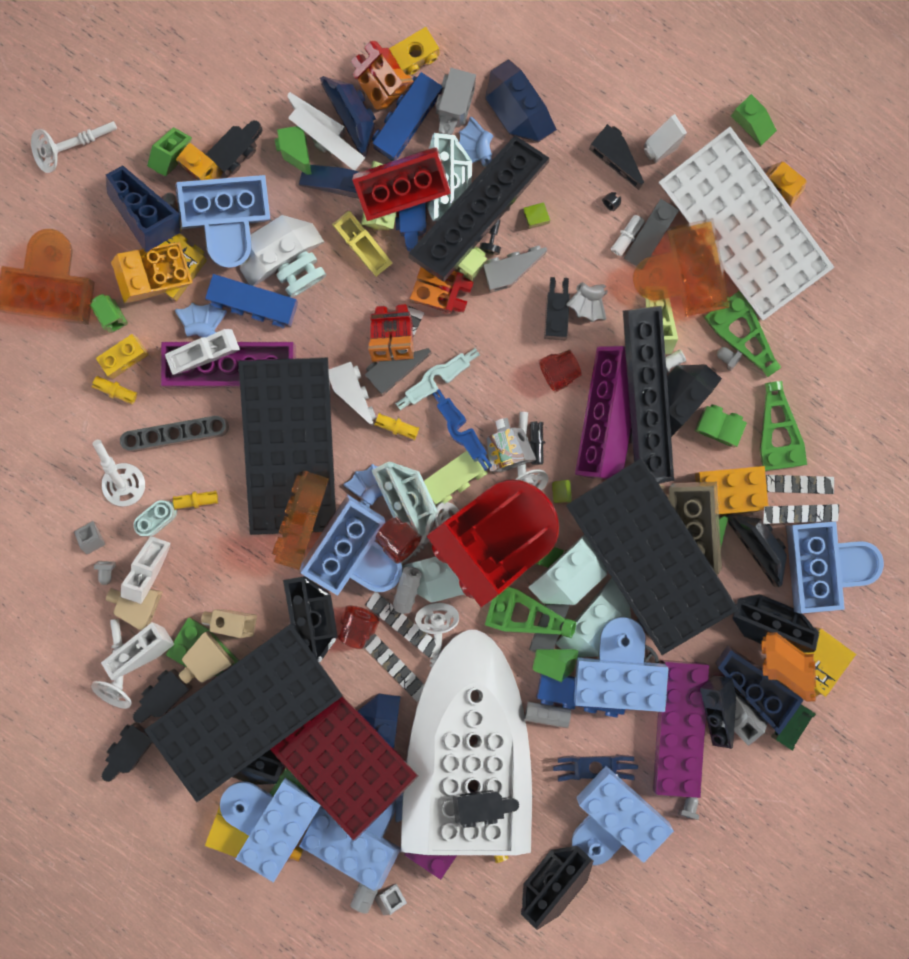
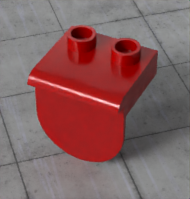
[427,479,559,607]

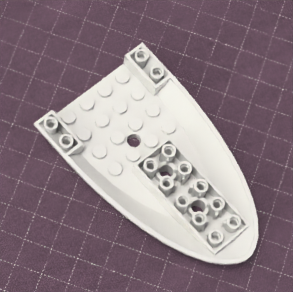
[401,630,532,855]

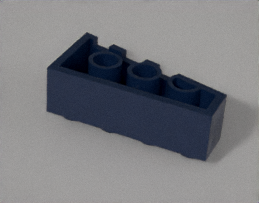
[105,165,180,252]
[715,645,804,735]

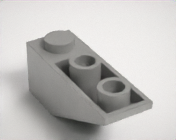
[483,246,547,293]
[721,675,768,746]

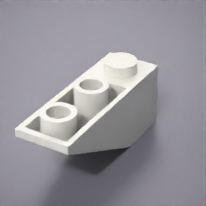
[329,362,376,426]

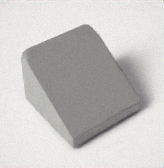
[74,521,105,554]
[374,884,407,915]

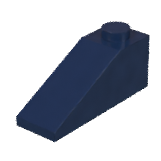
[299,164,359,199]

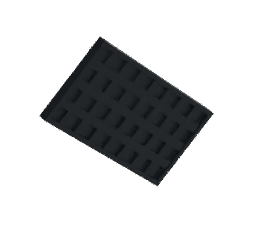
[239,357,336,535]
[566,457,739,655]
[144,623,343,803]

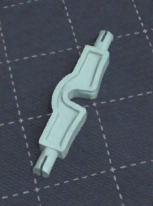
[395,348,480,411]

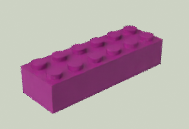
[161,342,296,388]
[575,346,632,480]
[653,660,709,798]

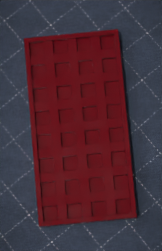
[270,696,419,841]

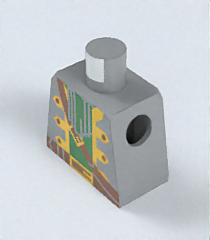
[487,418,536,472]

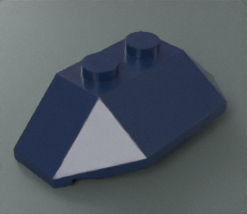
[485,59,557,142]
[320,76,376,157]
[358,693,401,749]

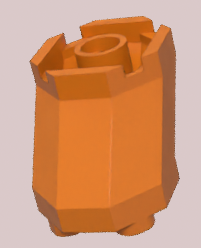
[762,632,816,702]

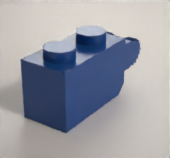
[395,203,426,252]

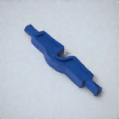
[432,389,492,471]

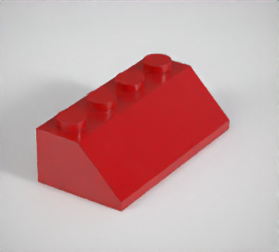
[352,147,451,221]

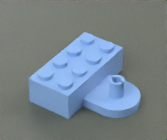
[175,175,270,268]
[300,494,402,596]
[786,522,884,613]
[574,617,668,712]
[572,766,674,865]
[220,777,321,883]
[299,801,401,891]

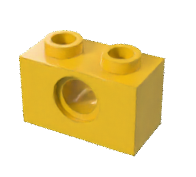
[389,27,440,76]
[96,334,149,379]

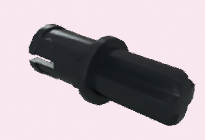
[529,421,546,465]

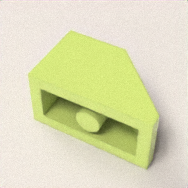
[454,247,487,281]

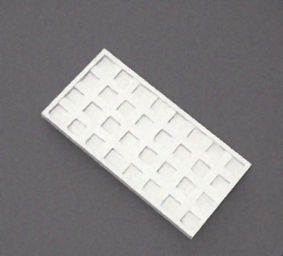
[659,127,834,321]

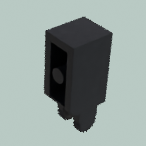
[206,120,263,177]
[544,277,570,341]
[133,669,192,723]
[101,722,153,782]
[452,790,520,828]

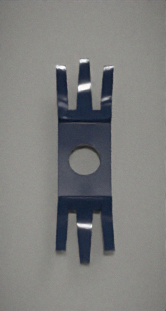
[553,754,638,782]

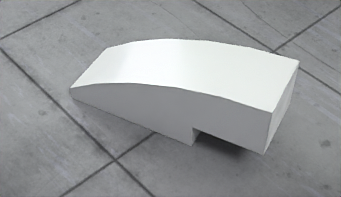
[165,329,240,375]
[121,536,171,604]

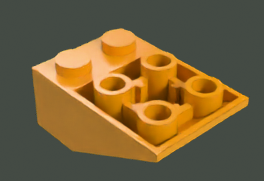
[111,242,193,303]

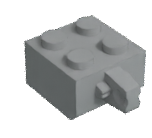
[436,68,476,135]

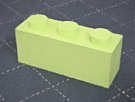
[424,451,489,505]

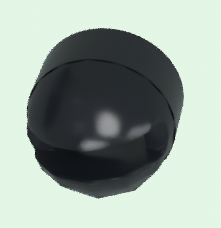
[602,192,621,211]

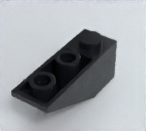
[700,675,736,749]

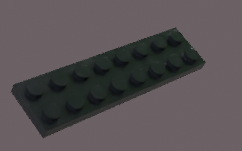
[409,135,550,282]
[623,306,674,484]

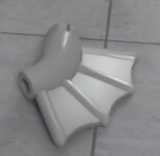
[567,282,608,322]

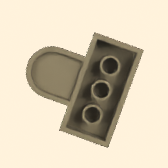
[669,482,722,574]

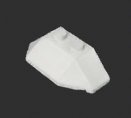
[240,215,324,286]

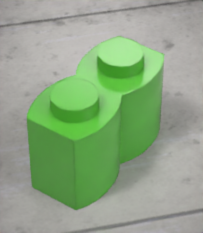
[90,294,128,333]
[694,404,747,448]

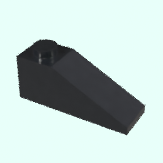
[589,124,644,190]

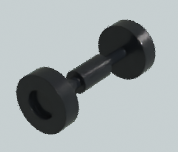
[479,206,511,255]

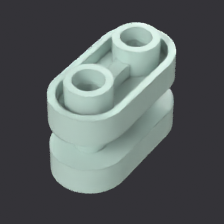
[276,251,327,298]
[134,500,177,536]

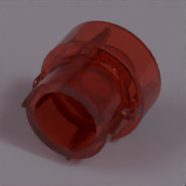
[538,350,582,393]
[375,517,422,564]
[338,605,380,649]

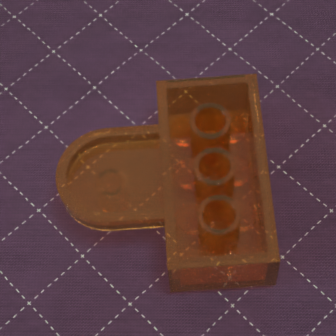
[633,218,730,317]
[0,229,95,325]
[272,471,329,570]

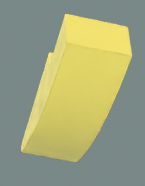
[332,211,392,277]

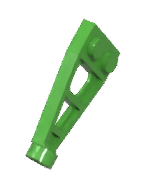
[704,290,781,377]
[760,381,807,471]
[485,587,576,638]
[166,617,240,677]

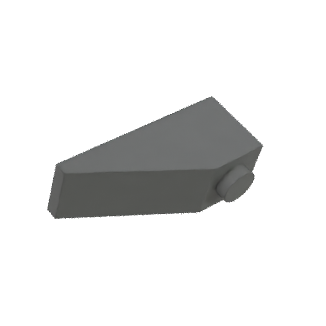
[624,199,679,270]
[365,348,432,396]

